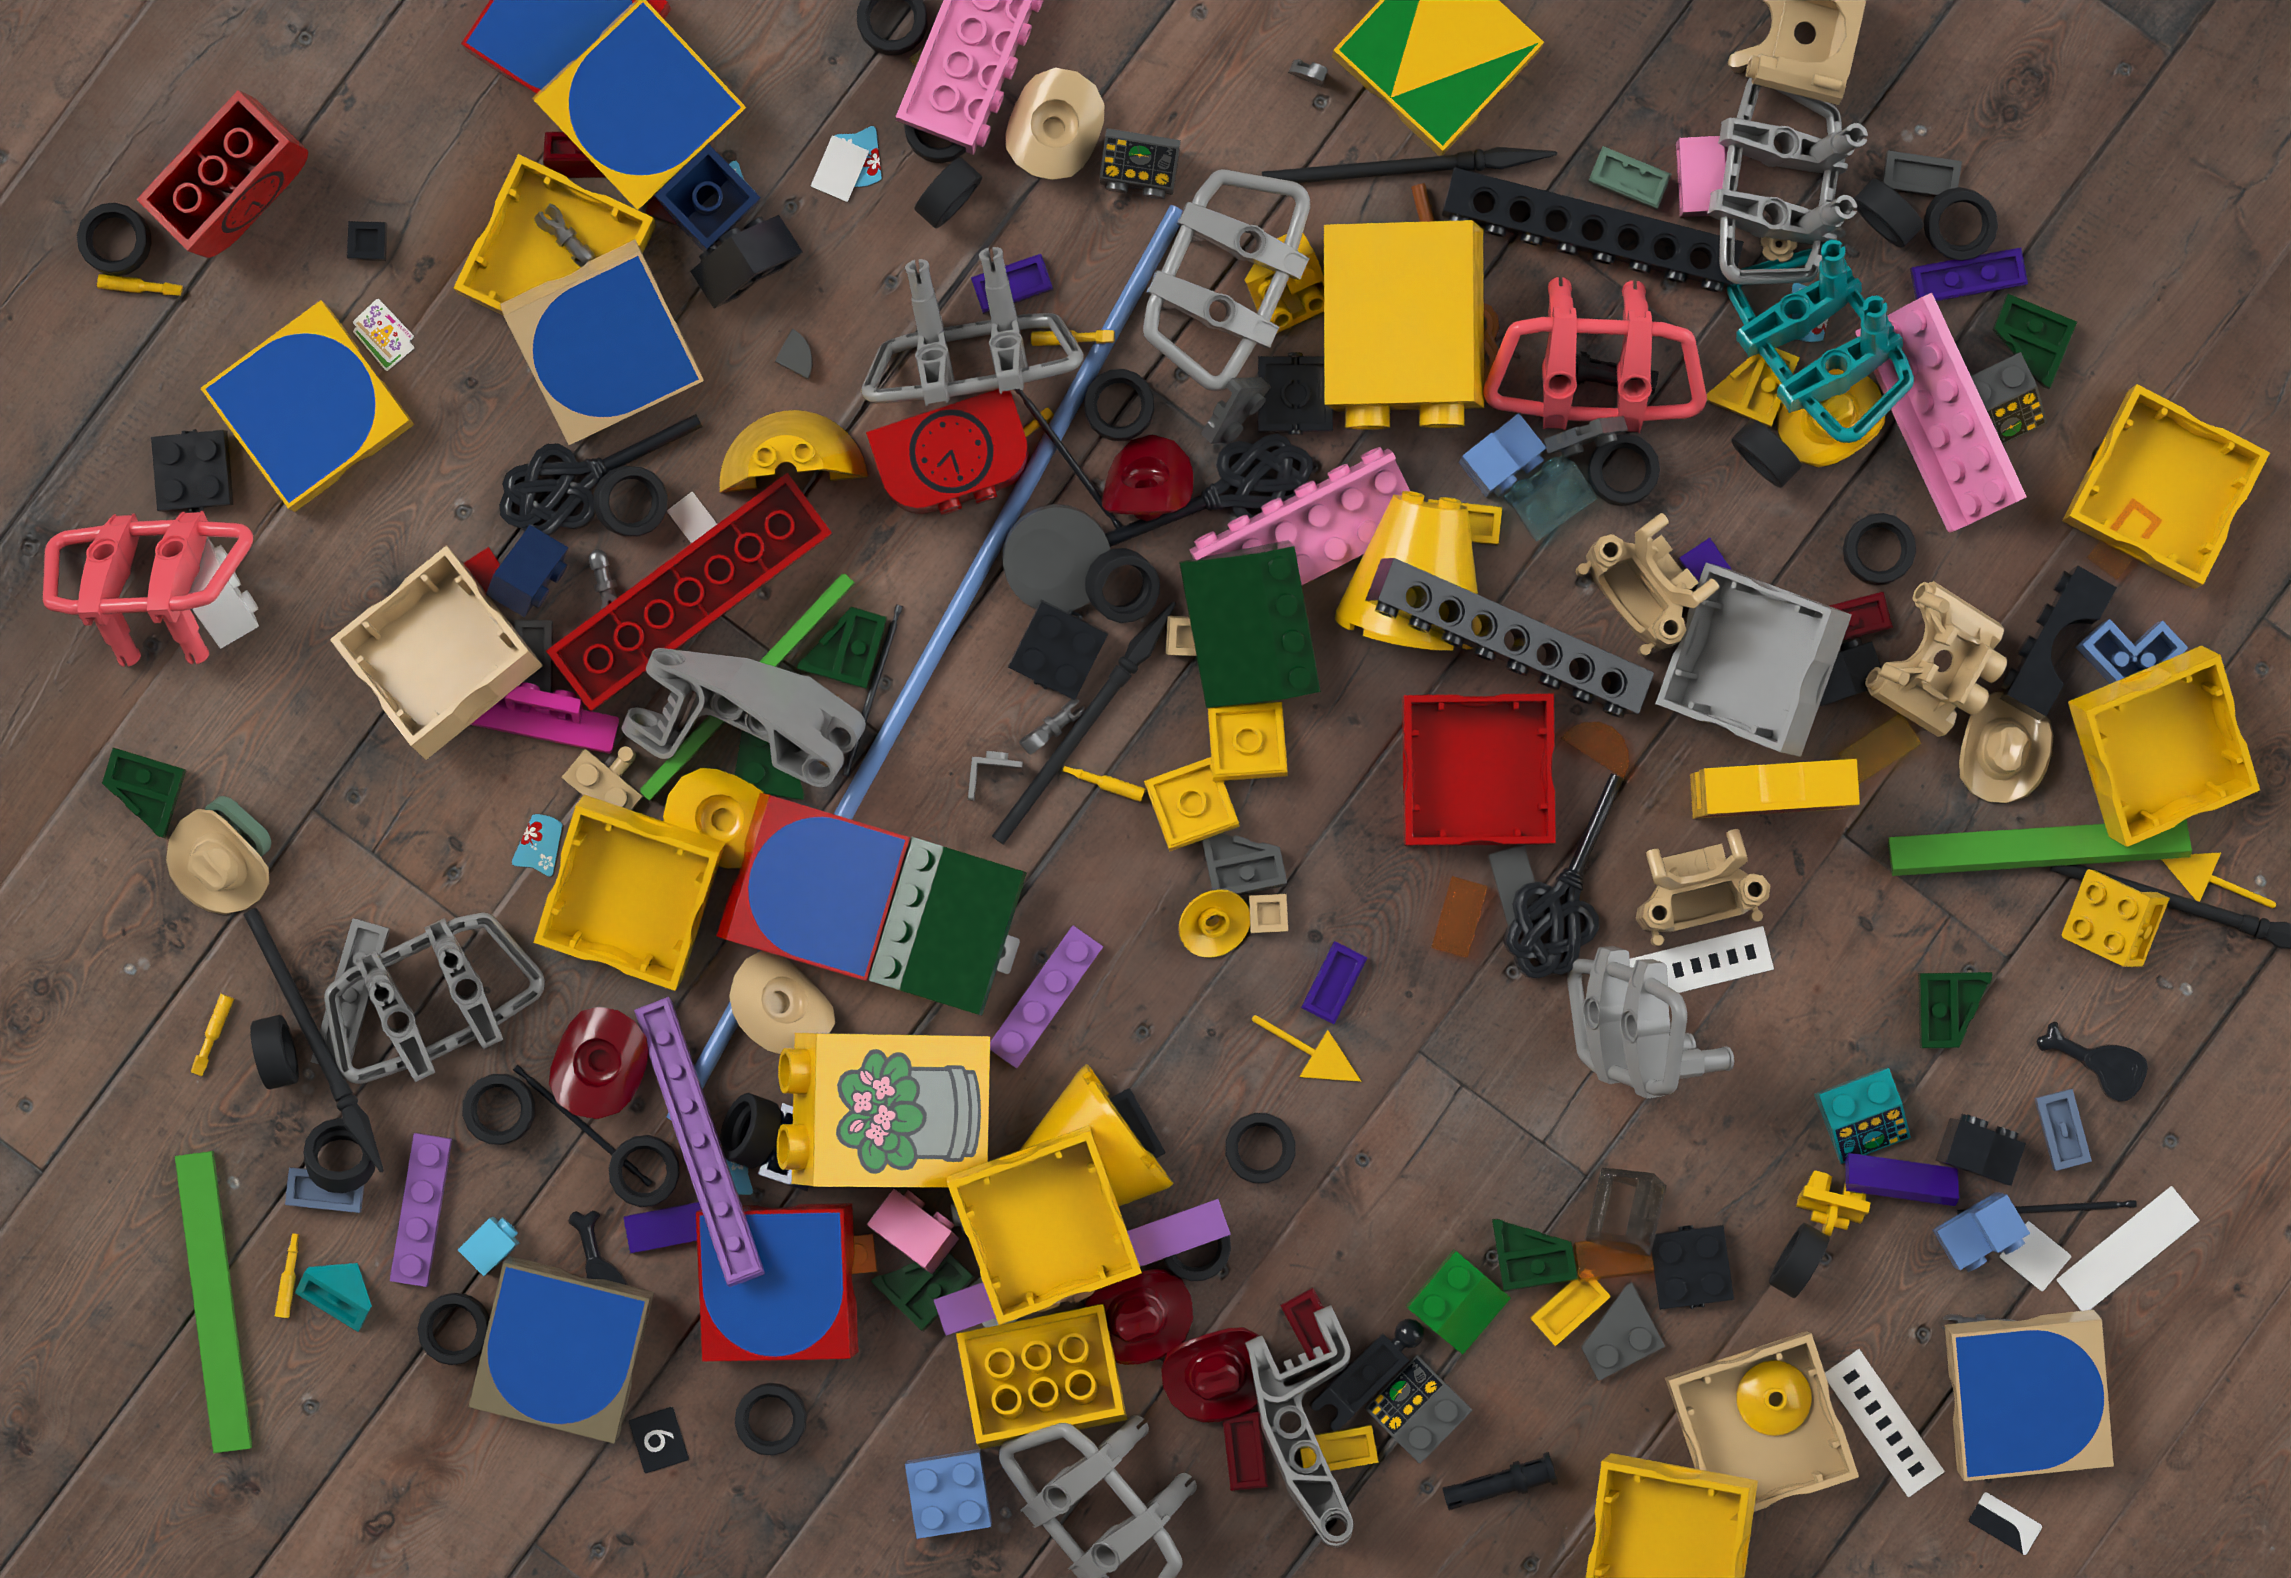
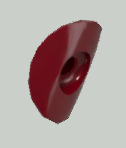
[1102,434,1193,521]
[549,1007,649,1119]
[1083,1269,1194,1365]
[1161,1327,1260,1422]

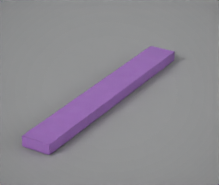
[634,997,765,1287]
[934,1199,1231,1336]

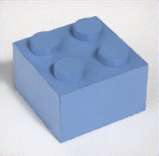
[905,1449,992,1539]

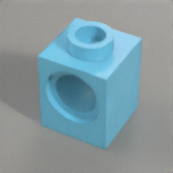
[458,1217,520,1276]

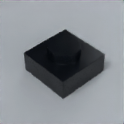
[347,221,387,261]

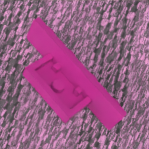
[470,682,619,754]

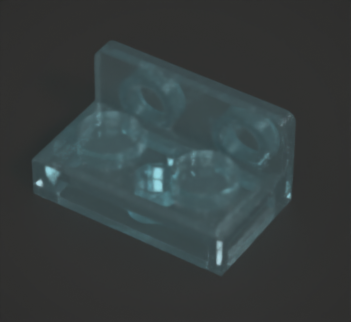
[1504,456,1597,541]

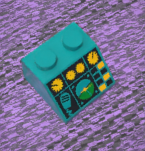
[1814,1068,1911,1164]

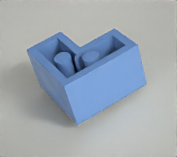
[1458,413,1546,497]
[2075,619,2188,684]
[1932,1192,2030,1272]

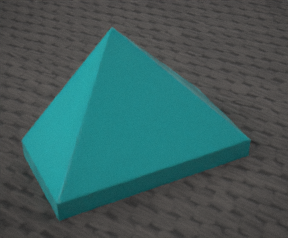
[295,1263,372,1332]

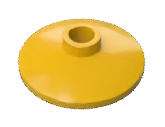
[1179,890,1250,957]
[1736,1360,1812,1436]

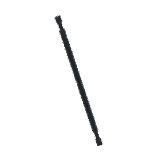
[1014,389,1123,529]
[842,604,903,776]
[513,1065,653,1187]
[1957,1200,2137,1215]

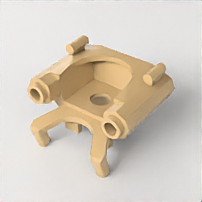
[1728,0,1866,105]
[1576,513,1720,657]
[1865,581,2007,737]
[1636,829,1770,946]

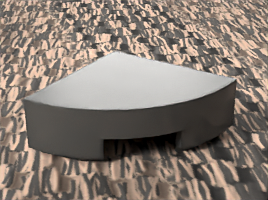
[1288,59,1328,87]
[775,329,813,380]

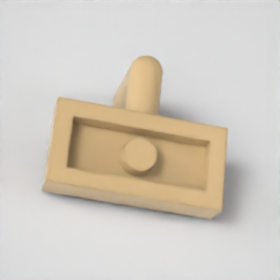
[561,746,644,810]

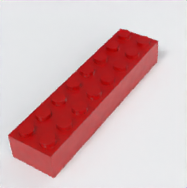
[546,473,833,711]

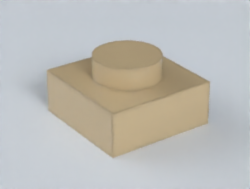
[1166,616,1196,656]
[1249,894,1288,933]

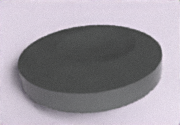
[1002,504,1110,612]

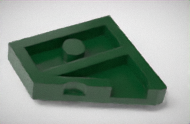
[1992,294,2077,389]
[797,607,887,689]
[735,730,805,800]
[102,748,186,838]
[1918,972,1992,1048]
[1492,1219,1578,1292]
[871,1252,975,1332]

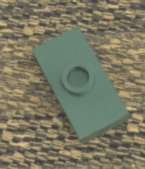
[1588,146,1672,210]

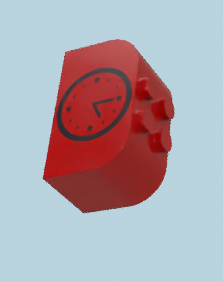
[136,90,308,258]
[866,389,1029,516]

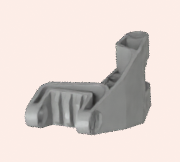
[622,648,866,787]
[1245,1305,1353,1548]

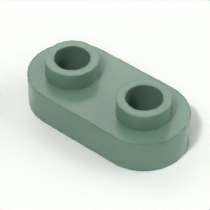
[205,796,271,857]

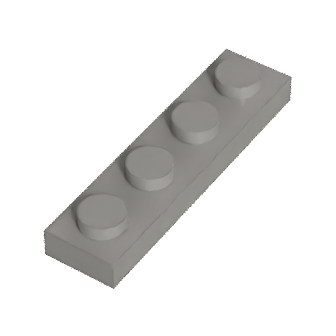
[311,918,390,1065]

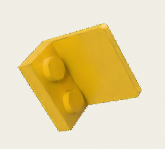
[2062,869,2170,967]

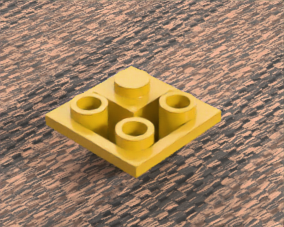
[1244,233,1324,334]

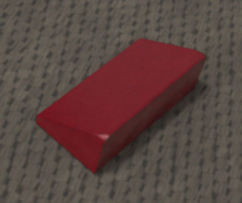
[543,132,606,178]

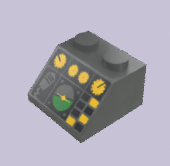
[1100,128,1181,199]
[1971,352,2048,445]
[1365,1355,1473,1464]

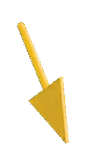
[2161,852,2276,908]
[1252,1015,1362,1082]

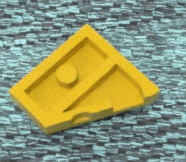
[1707,348,1800,428]

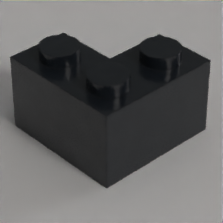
[690,215,803,309]
[1819,638,1881,707]
[1936,1114,2026,1186]

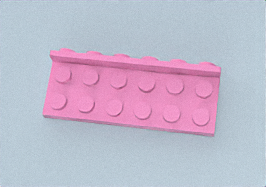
[896,0,1043,155]
[1856,293,2027,533]
[1189,447,1410,585]

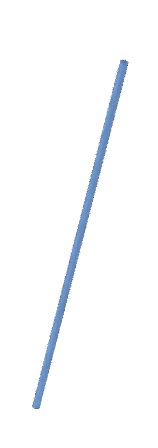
[666,205,1183,1120]

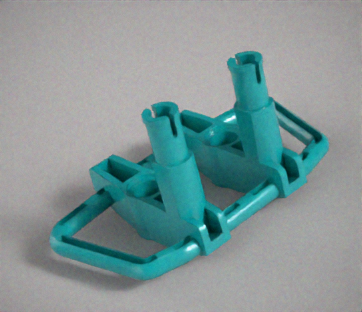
[1727,240,1914,443]

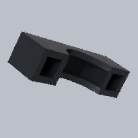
[2000,566,2117,721]

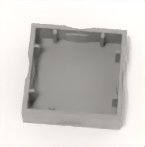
[1655,563,1852,757]

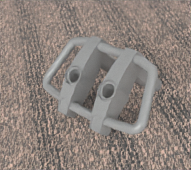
[1707,78,1868,285]
[1143,169,1310,391]
[861,247,1083,406]
[324,913,545,1084]
[1567,946,1734,1099]
[999,1415,1197,1578]

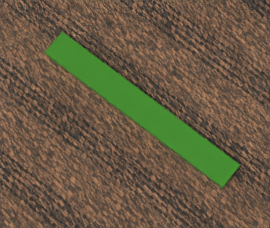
[640,574,855,801]
[1888,819,2192,876]
[175,1151,252,1453]

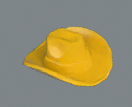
[1777,369,1885,467]
[663,768,763,868]

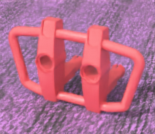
[1483,277,1707,433]
[43,511,254,667]

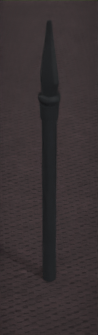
[1262,147,1558,183]
[992,602,1176,845]
[2050,864,2291,949]
[244,908,384,1172]

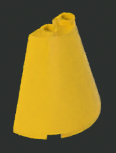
[720,410,868,493]
[1335,491,1482,651]
[1020,1064,1174,1207]

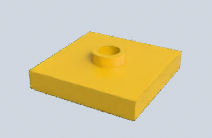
[1208,702,1288,781]
[1144,757,1240,852]

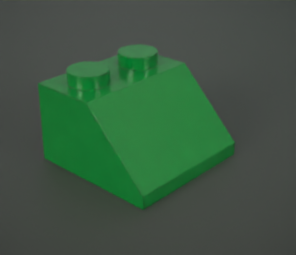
[1406,1249,1511,1355]

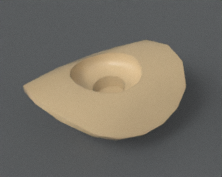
[1005,68,1105,180]
[1959,692,2054,803]
[166,809,270,915]
[729,951,835,1054]

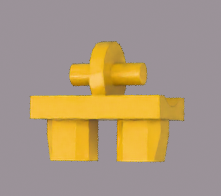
[1796,1171,1871,1237]

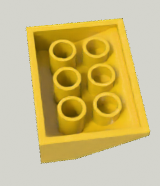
[956,1304,1127,1450]

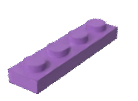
[990,925,1103,1068]
[390,1133,452,1287]

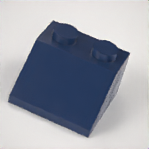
[654,143,761,252]

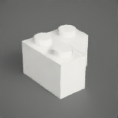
[189,537,259,649]

